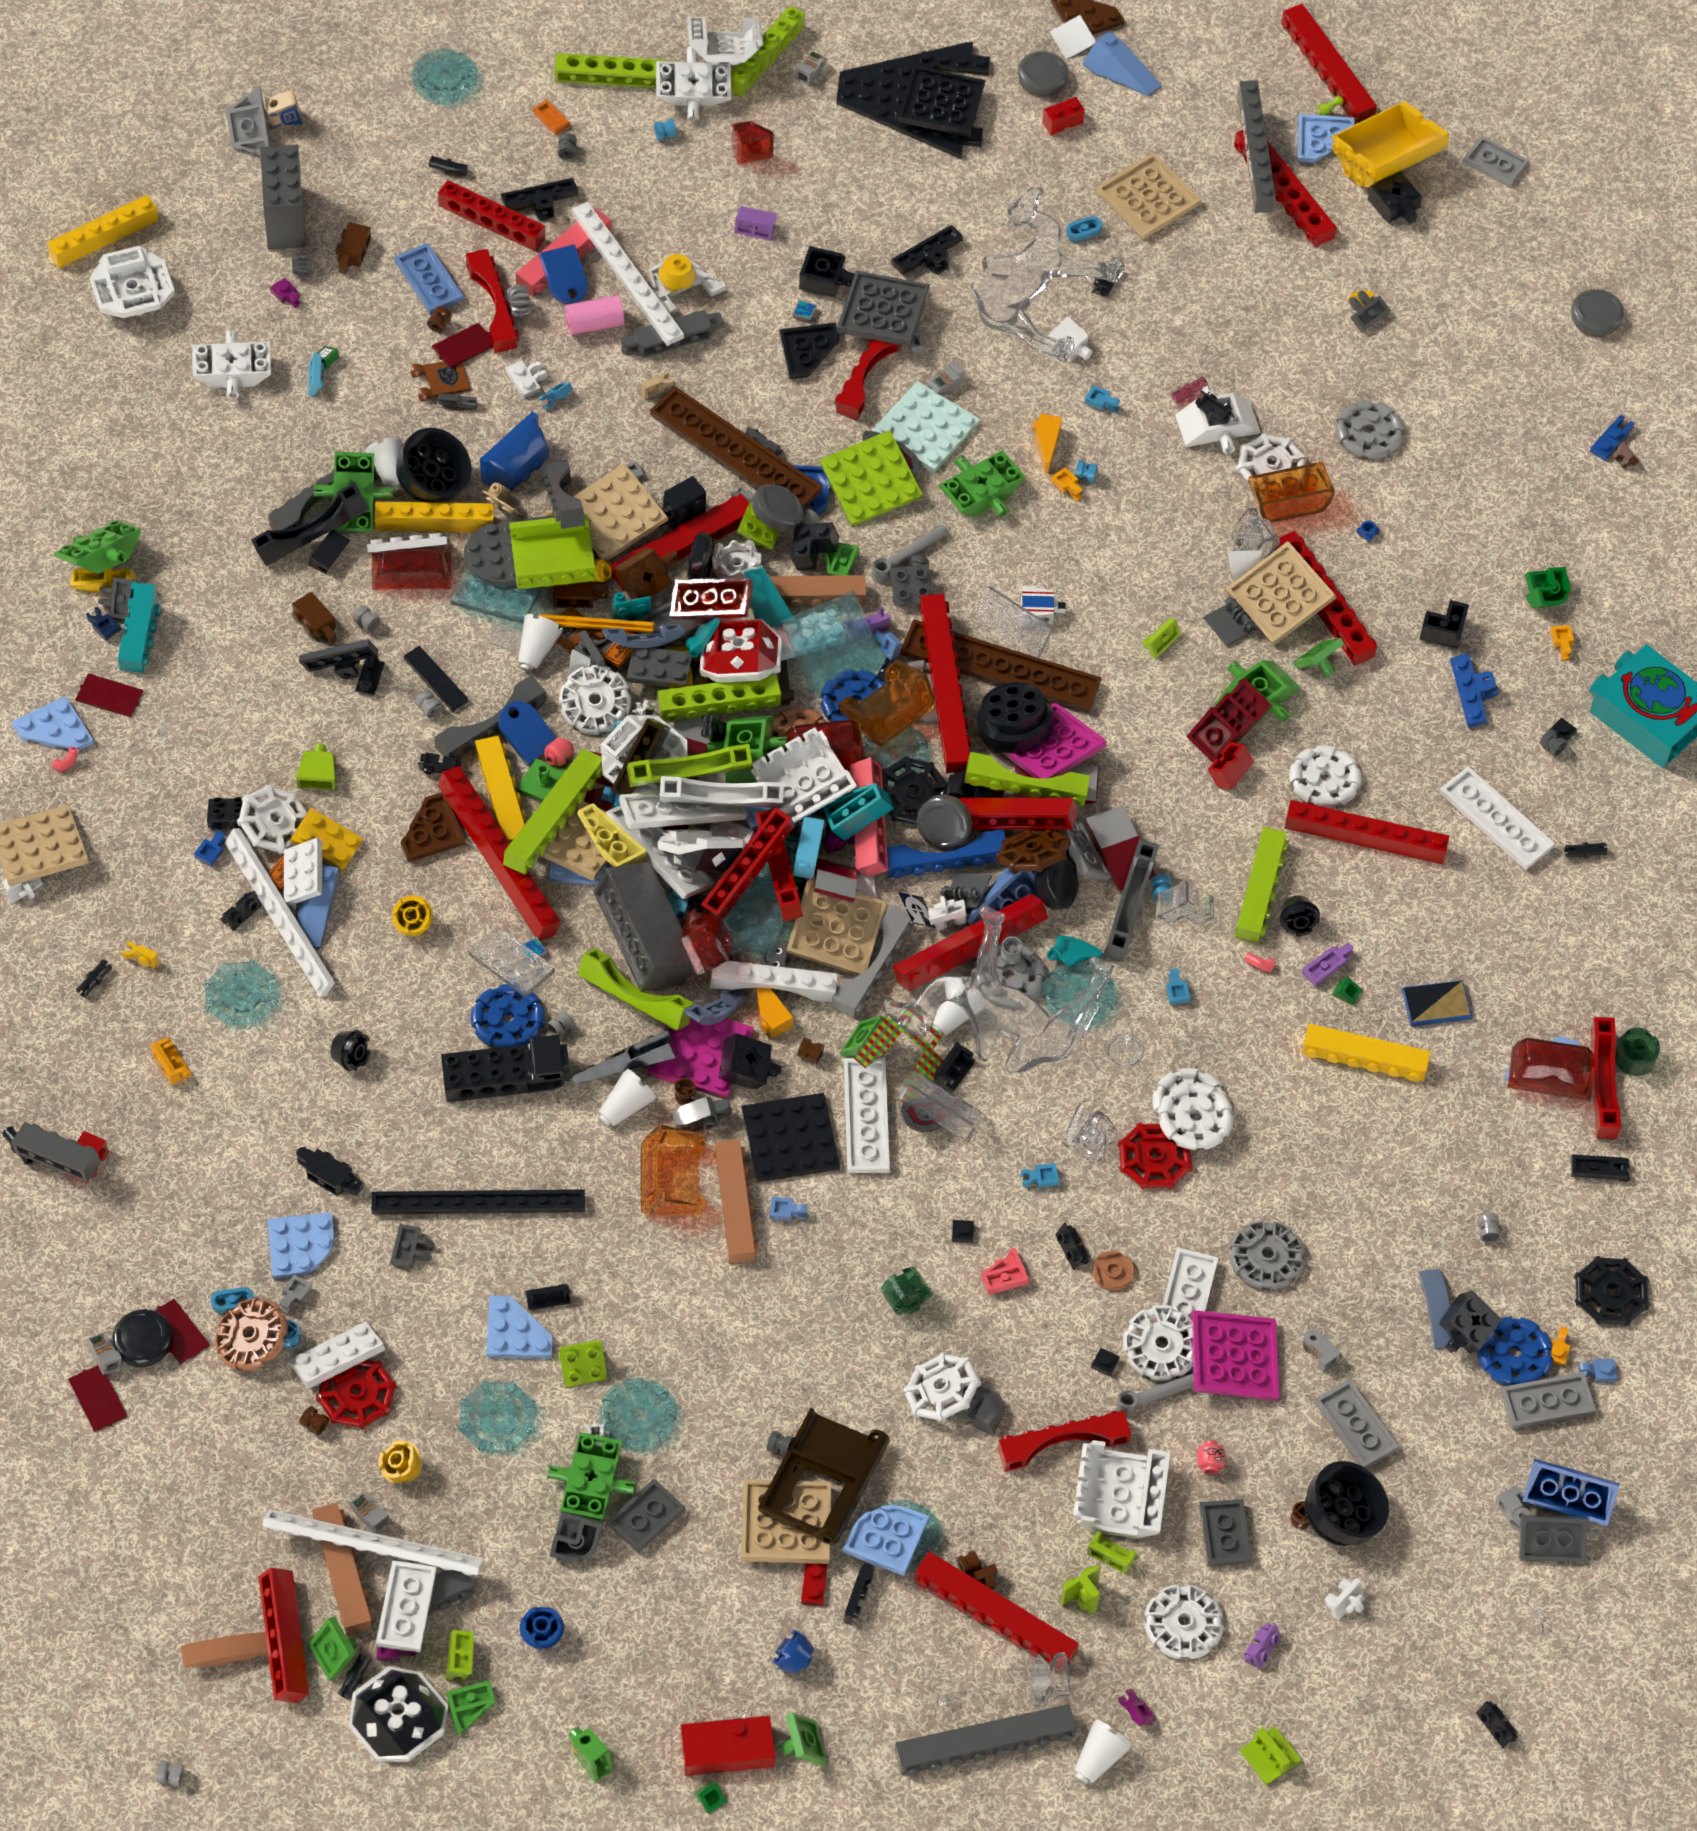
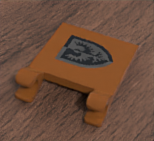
[410,361,471,401]
[556,606,605,655]

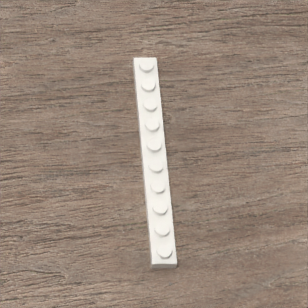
[571,202,684,346]
[225,828,335,997]
[262,1509,483,1575]

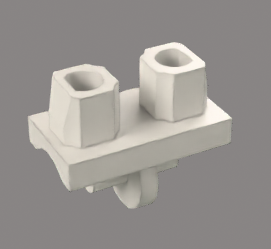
[2,877,43,904]
[928,896,966,931]
[1325,1578,1364,1621]

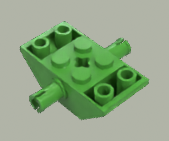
[939,450,1025,517]
[314,452,393,532]
[54,520,141,574]
[1215,660,1301,723]
[707,715,789,783]
[547,1432,636,1521]

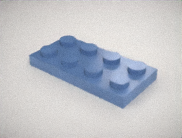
[394,243,464,315]

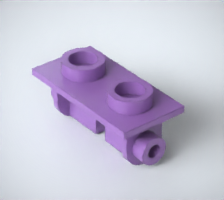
[1244,1623,1281,1670]

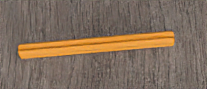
[538,614,655,633]

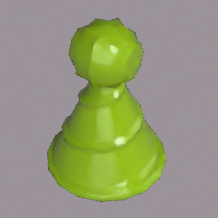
[1316,96,1343,116]

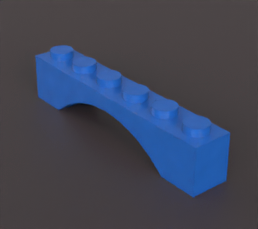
[886,830,1005,879]

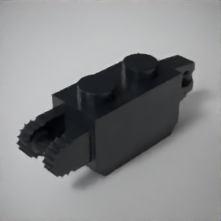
[296,1147,364,1196]

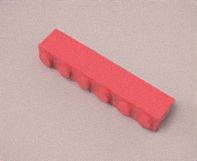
[516,208,611,297]
[850,757,888,878]

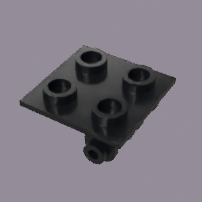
[207,797,243,830]

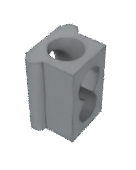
[910,331,926,354]

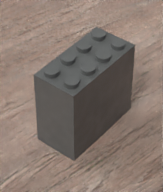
[260,145,306,249]

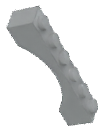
[832,905,914,1019]

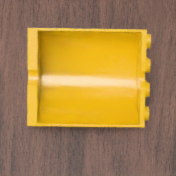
[1332,101,1449,187]

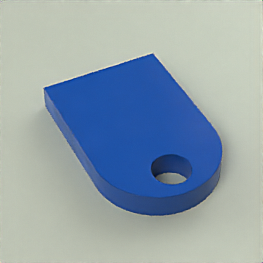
[538,244,588,305]
[792,465,829,515]
[498,701,556,765]

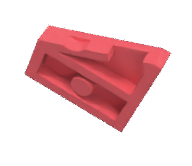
[981,1248,1029,1295]

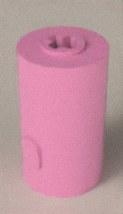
[564,295,624,336]

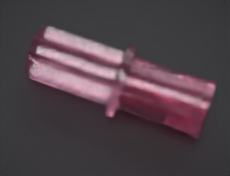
[1171,377,1208,404]

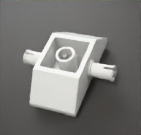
[656,46,731,121]
[192,330,271,399]
[1175,385,1260,454]

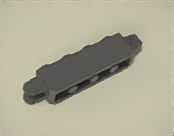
[621,310,724,358]

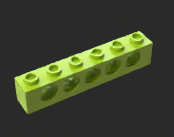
[731,5,805,97]
[554,53,668,88]
[657,674,781,722]

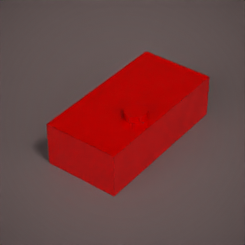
[680,1715,775,1776]

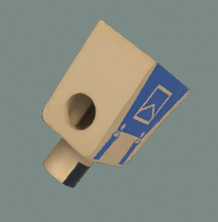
[265,89,303,129]

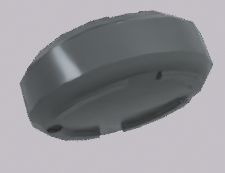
[1017,51,1069,96]
[1571,289,1624,336]
[751,484,804,532]
[917,794,973,850]

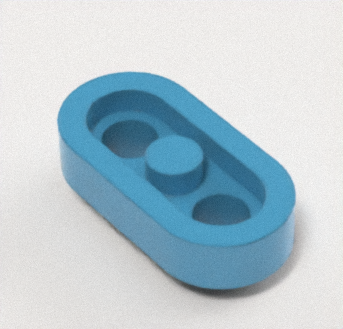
[1066,216,1102,242]
[211,1287,254,1314]

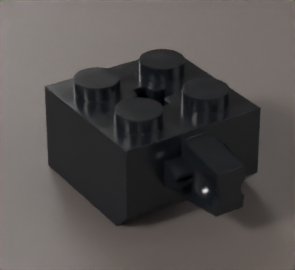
[1368,171,1422,224]
[799,246,855,297]
[659,476,706,530]
[718,1033,782,1089]
[1439,1290,1502,1353]

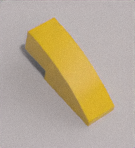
[70,568,137,594]

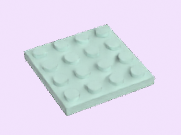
[872,381,980,473]

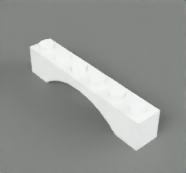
[659,776,784,808]
[710,959,837,1002]

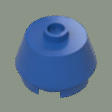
[520,1607,564,1650]
[771,1629,814,1674]

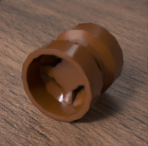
[427,306,452,333]
[797,1037,825,1064]
[675,1078,696,1105]
[299,1406,330,1436]
[1290,1501,1310,1529]

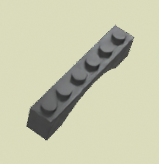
[541,460,585,529]
[268,466,376,530]
[434,675,546,760]
[1103,839,1159,962]

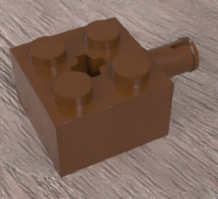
[614,548,680,600]

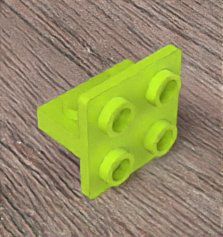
[737,501,780,550]
[558,1339,607,1387]
[1060,1564,1101,1614]
[1240,1726,1301,1785]

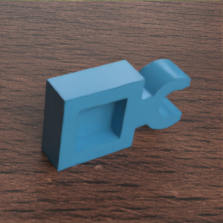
[1020,1163,1059,1188]

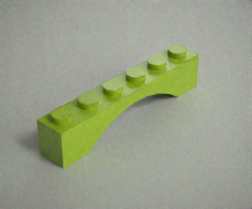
[627,744,753,787]
[964,752,1090,806]
[577,948,695,1030]

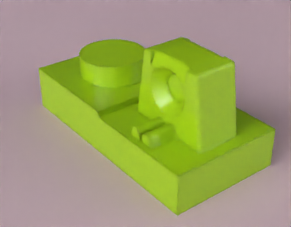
[1142,618,1181,659]

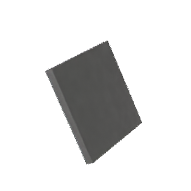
[836,270,930,347]

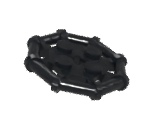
[882,756,948,825]
[1574,1256,1650,1327]

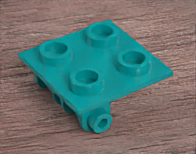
[612,592,651,621]

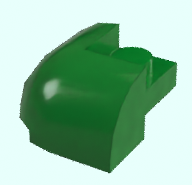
[1525,567,1571,608]

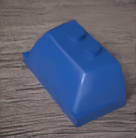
[480,411,549,491]
[1522,1458,1620,1526]

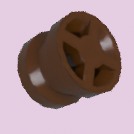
[956,1550,982,1575]

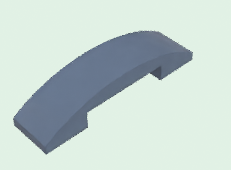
[602,624,685,648]
[683,989,750,1025]
[1418,1269,1451,1349]

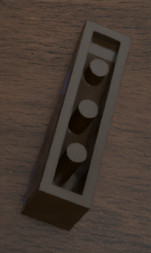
[611,718,671,795]

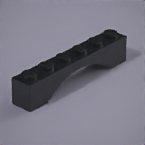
[251,482,370,566]

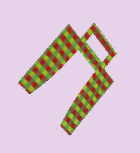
[854,1009,944,1103]

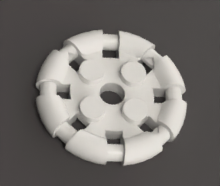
[559,665,631,735]
[1289,745,1362,809]
[1152,1068,1227,1135]
[1158,1082,1234,1150]
[1123,1305,1193,1382]
[1144,1584,1224,1660]

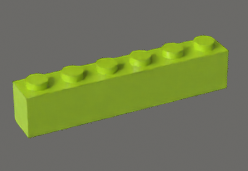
[1235,826,1289,943]

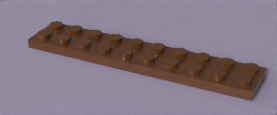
[650,386,823,509]
[900,619,1102,713]

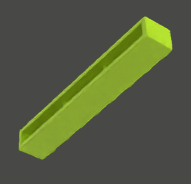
[503,749,603,875]

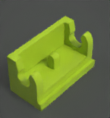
[1087,1531,1137,1575]
[445,1629,474,1681]

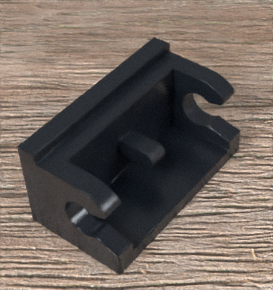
[308,529,350,574]
[934,1042,975,1092]

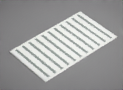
[568,649,590,680]

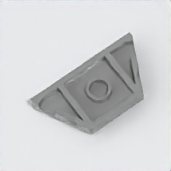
[226,86,271,156]

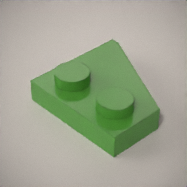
[825,542,860,576]
[446,1680,495,1735]

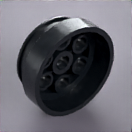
[396,428,472,503]
[977,682,1054,753]
[1305,1461,1389,1546]

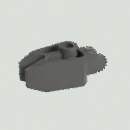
[672,1097,732,1133]

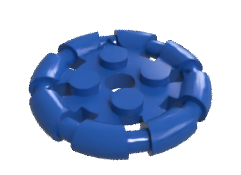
[820,669,892,732]
[470,984,546,1047]
[1477,1316,1554,1386]

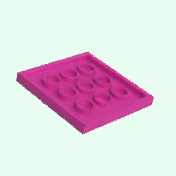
[1001,702,1107,779]
[648,1018,754,1099]
[1191,1310,1279,1400]

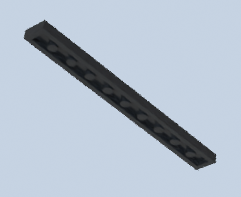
[371,1189,585,1214]

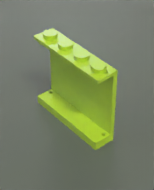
[509,514,597,589]

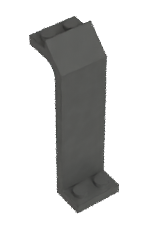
[575,585,722,677]

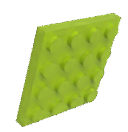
[819,430,923,527]

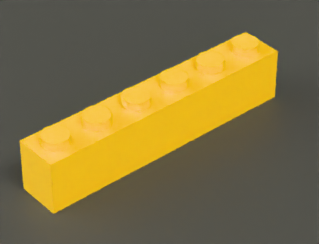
[47,194,159,269]
[375,502,494,532]
[475,736,526,843]
[1301,1023,1431,1082]

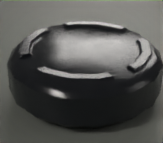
[687,532,715,586]
[1034,858,1078,911]
[112,1309,173,1367]

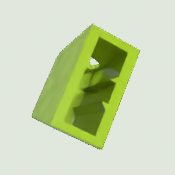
[296,743,336,790]

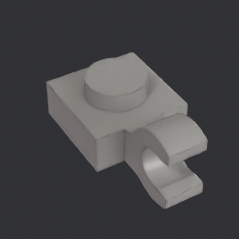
[280,1275,312,1315]

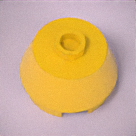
[658,254,696,292]
[392,895,433,936]
[378,1440,422,1483]

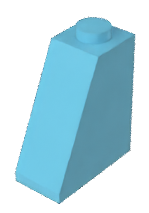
[793,816,824,879]

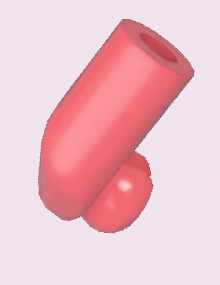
[52,746,79,772]
[1244,952,1276,972]

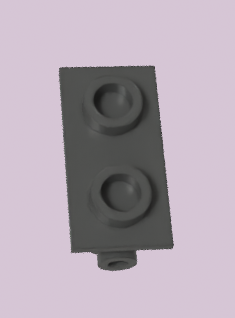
[745,426,782,456]

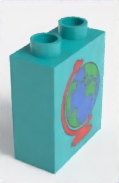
[1589,644,1697,769]

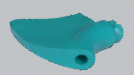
[685,617,720,657]
[1047,935,1103,967]

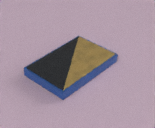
[1402,980,1472,1027]

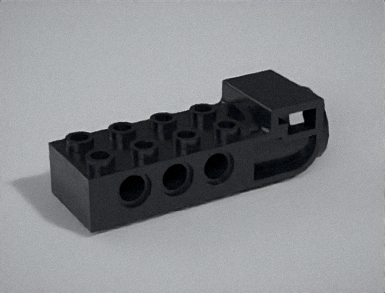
[441,1035,571,1102]

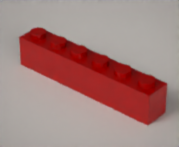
[959,798,1078,830]
[258,1567,309,1703]

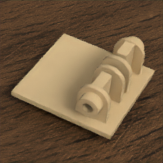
[482,483,526,518]

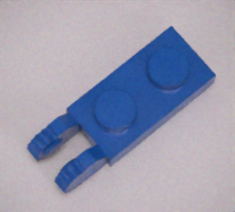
[1589,415,1635,461]

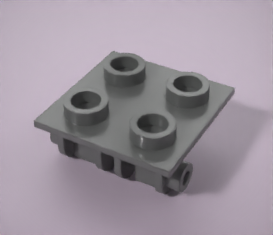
[890,564,933,606]
[1203,597,1258,646]
[940,873,992,908]

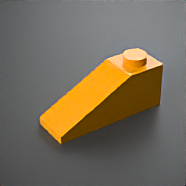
[1032,413,1062,474]
[755,988,793,1039]

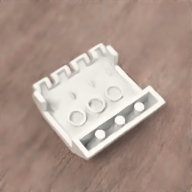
[687,17,763,65]
[751,727,857,823]
[1073,1440,1170,1539]

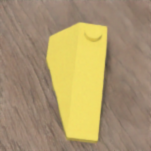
[577,803,647,867]

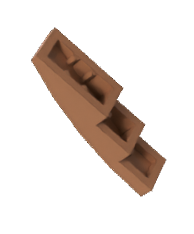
[180,1632,268,1668]

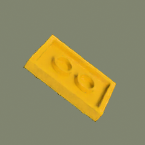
[290,807,364,872]

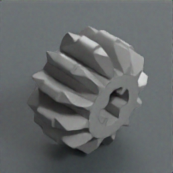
[507,285,531,318]

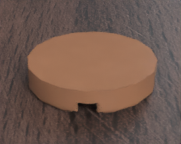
[1092,1251,1135,1291]

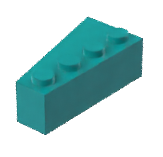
[118,582,161,672]

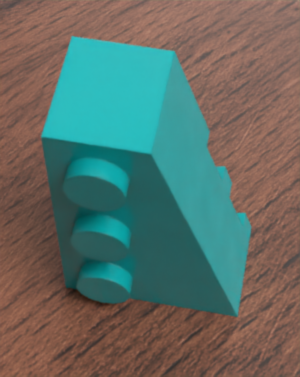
[743,565,796,627]
[823,783,894,841]

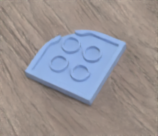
[268,1212,334,1279]
[843,1505,929,1576]

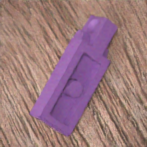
[1302,942,1354,987]

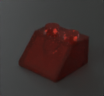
[731,121,774,165]

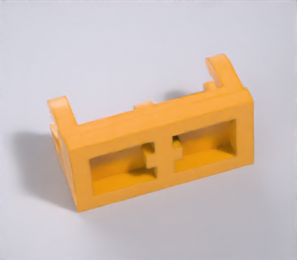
[150,1037,192,1085]

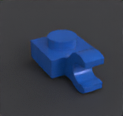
[194,830,226,867]

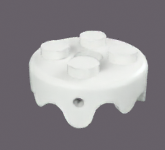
[712,540,761,582]

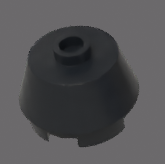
[1280,895,1320,937]
[330,1030,371,1071]

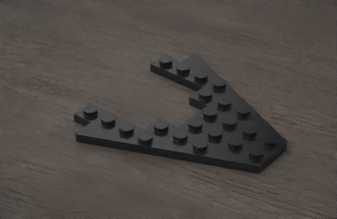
[836,41,990,159]

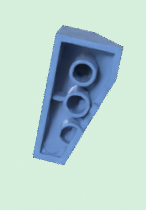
[1082,31,1161,96]
[296,865,340,949]
[966,868,1041,925]

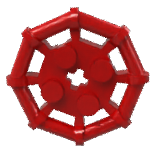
[1117,1122,1193,1190]
[315,1359,397,1430]

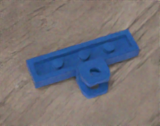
[1450,653,1498,728]

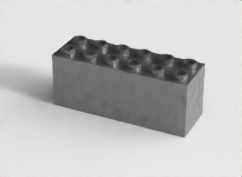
[593,862,697,992]

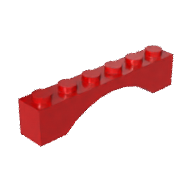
[465,249,519,353]
[834,339,902,421]
[755,808,803,922]
[1590,1017,1621,1139]
[998,1411,1131,1471]

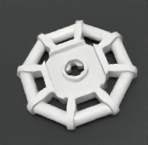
[1236,433,1307,494]
[237,785,307,854]
[903,1352,981,1422]

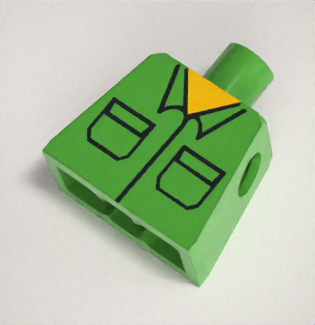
[568,1727,613,1783]

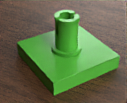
[1293,638,1344,676]
[517,758,566,803]
[840,1015,883,1058]
[308,1617,357,1680]
[780,1713,827,1765]

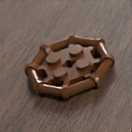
[995,830,1071,874]

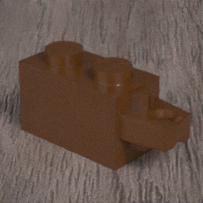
[335,222,372,274]
[553,581,609,608]
[292,591,337,645]

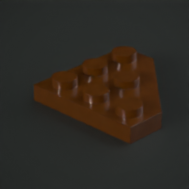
[1051,0,1124,35]
[400,792,466,863]

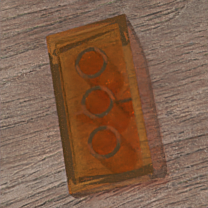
[1248,461,1335,523]

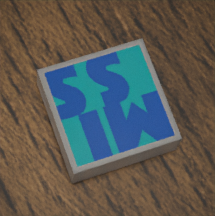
[792,300,817,323]
[519,937,547,965]

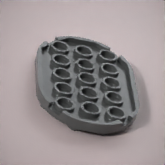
[464,516,555,586]

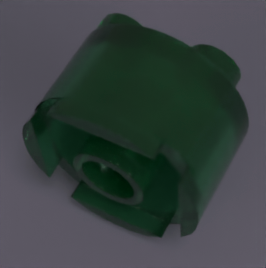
[1615,1028,1660,1076]
[881,1267,933,1315]

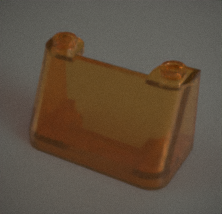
[838,659,935,746]
[640,1124,707,1215]

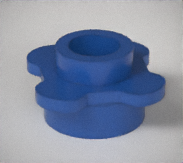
[1356,521,1380,541]

